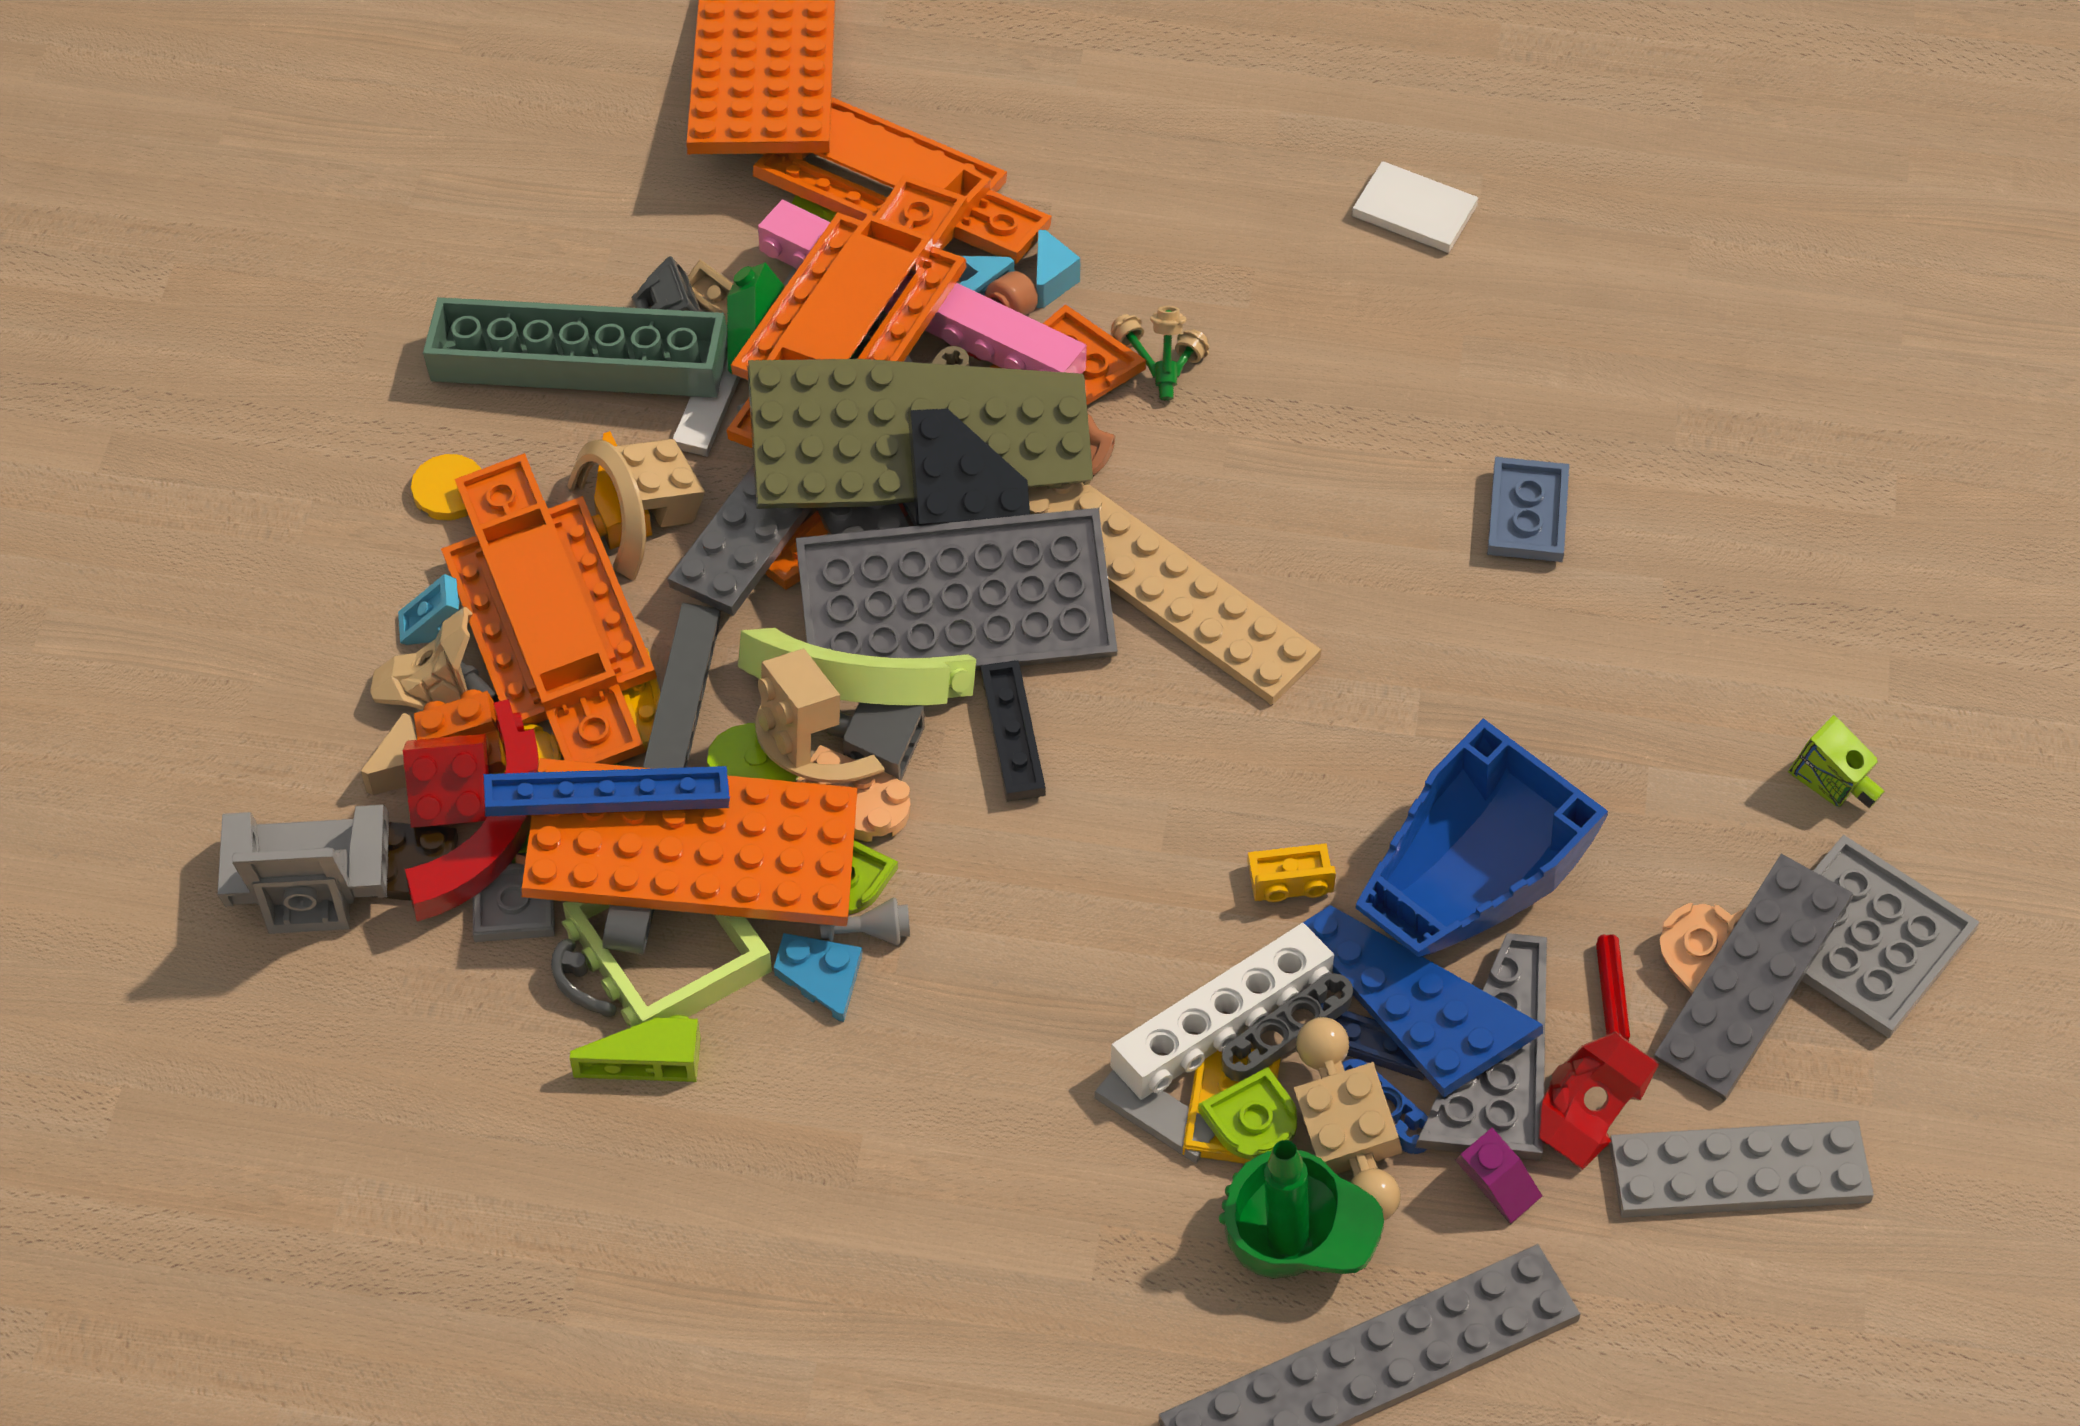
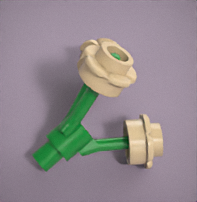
[1111,306,1209,401]

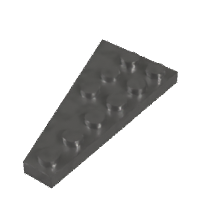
[1416,933,1547,1161]

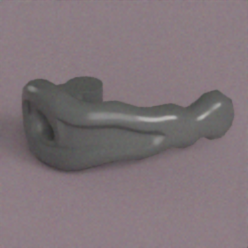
[551,939,617,1017]

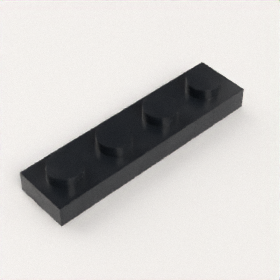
[981,660,1046,802]

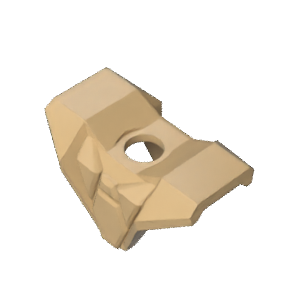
[371,607,473,710]

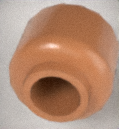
[985,271,1038,316]

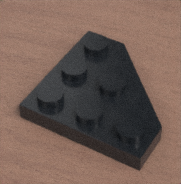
[908,409,1030,526]

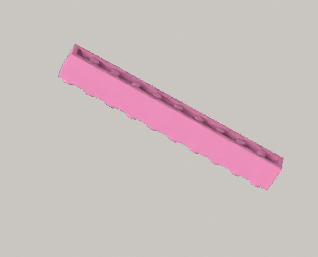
[758,199,1087,374]

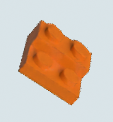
[414,689,506,774]

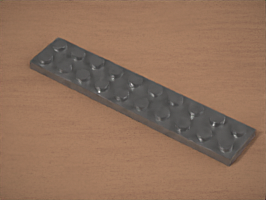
[1158,1244,1581,1426]

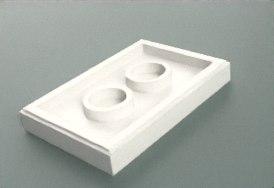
[1352,161,1478,253]

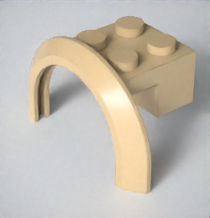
[567,439,705,580]
[755,648,885,783]

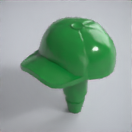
[1219,1140,1384,1279]

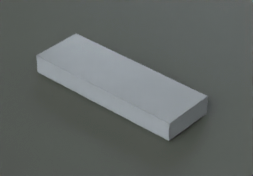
[1095,1070,1215,1164]

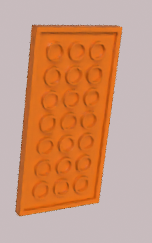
[686,0,836,154]
[521,758,858,927]

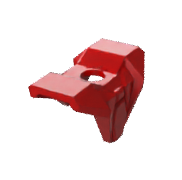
[1538,1032,1659,1169]

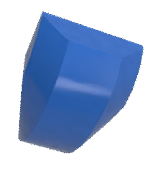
[1356,718,1608,957]

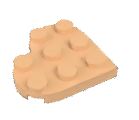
[796,745,910,842]
[1660,903,1746,995]

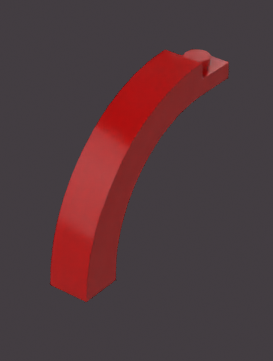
[405,699,539,922]

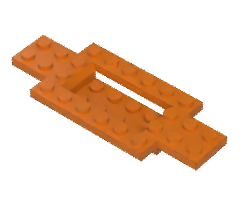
[753,97,1052,264]
[726,174,968,448]
[441,453,657,765]

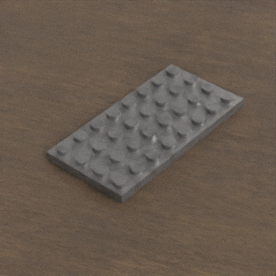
[796,508,1118,671]

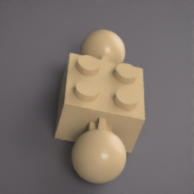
[1294,1017,1403,1221]

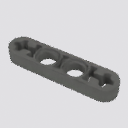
[1221,973,1353,1082]

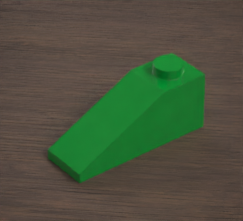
[727,262,785,375]

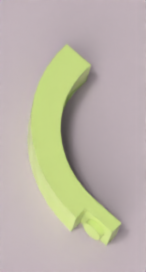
[738,628,976,705]

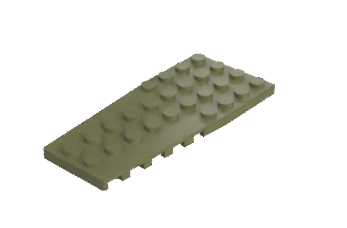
[747,359,1093,509]

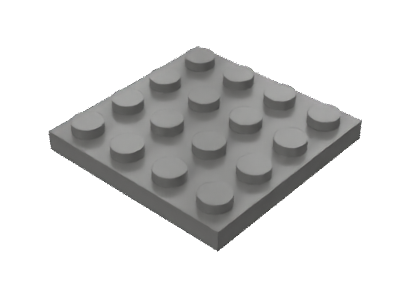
[1801,835,1979,1038]

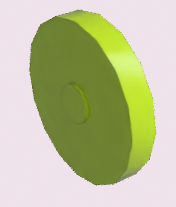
[707,723,799,782]

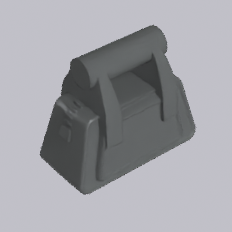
[632,256,701,311]

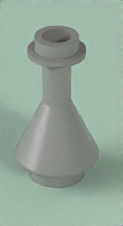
[820,897,910,945]

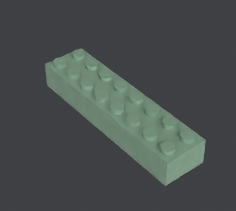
[423,297,727,398]

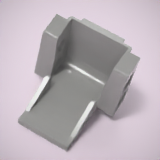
[218,805,389,934]

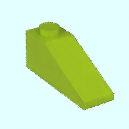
[570,1015,701,1082]

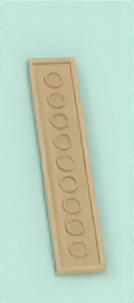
[1028,482,1321,705]

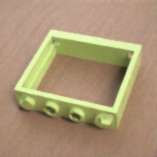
[562,901,772,1027]

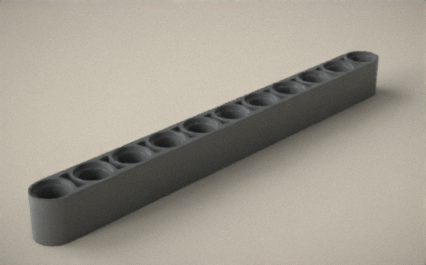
[603,602,721,955]

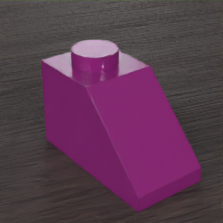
[1455,1127,1542,1224]

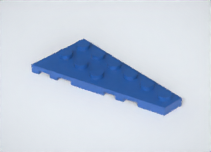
[1299,905,1543,1097]

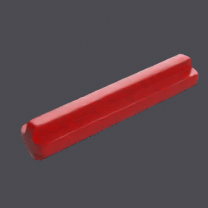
[1596,934,1630,1041]

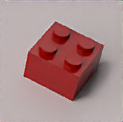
[402,734,490,828]

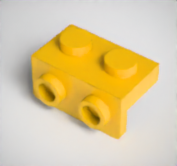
[1247,843,1336,902]

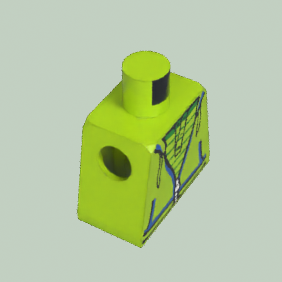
[1788,715,1885,809]

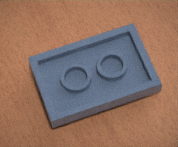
[1487,457,1569,562]

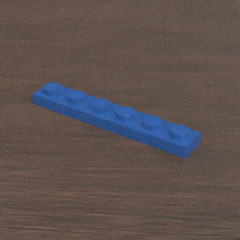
[483,766,730,817]

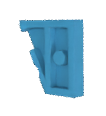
[774,933,862,1022]

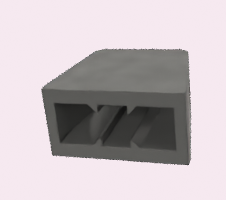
[827,702,925,781]

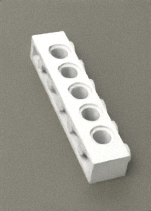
[1110,923,1334,1100]

